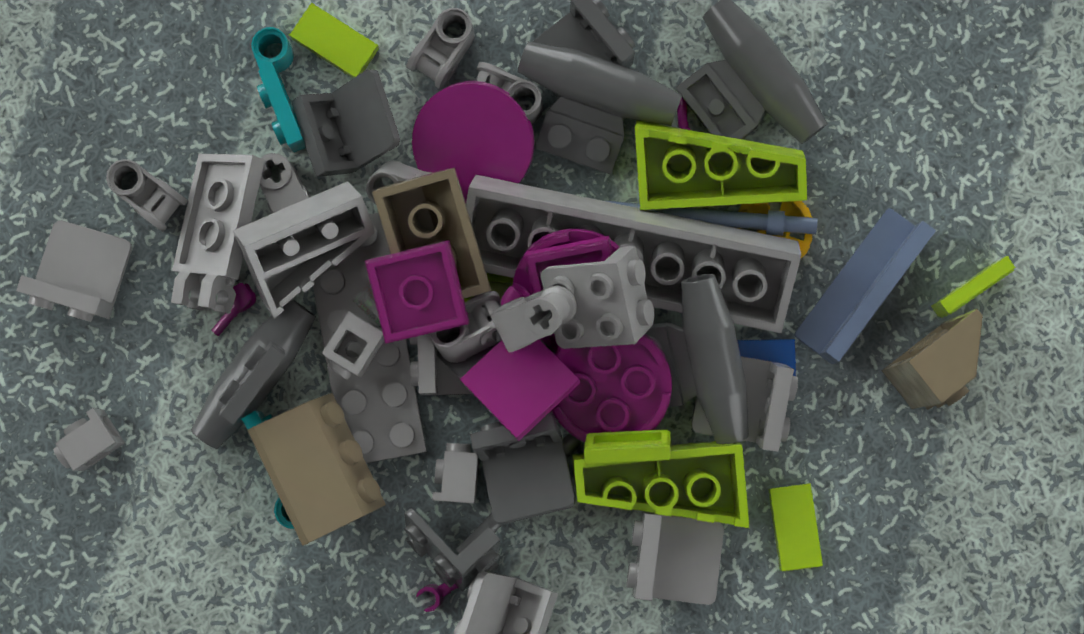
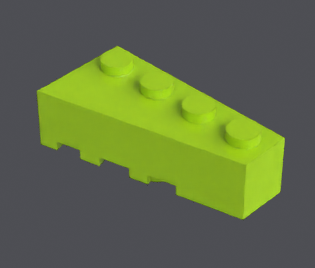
[635,121,807,210]
[572,441,750,528]

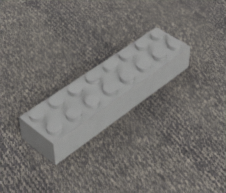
[466,175,801,333]

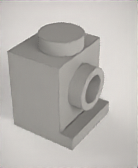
[322,311,385,380]
[53,408,125,471]
[432,443,479,504]

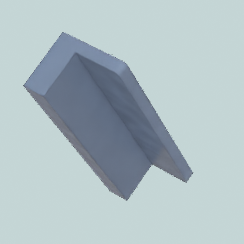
[794,208,936,364]

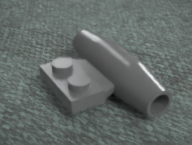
[675,0,828,144]
[518,41,682,175]
[646,274,749,444]
[191,299,316,449]

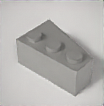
[233,181,375,319]

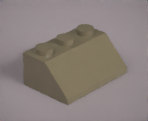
[372,168,491,298]
[881,309,983,410]
[247,393,386,546]

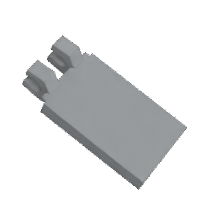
[171,154,265,314]

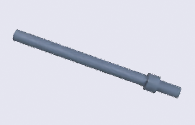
[602,200,818,236]

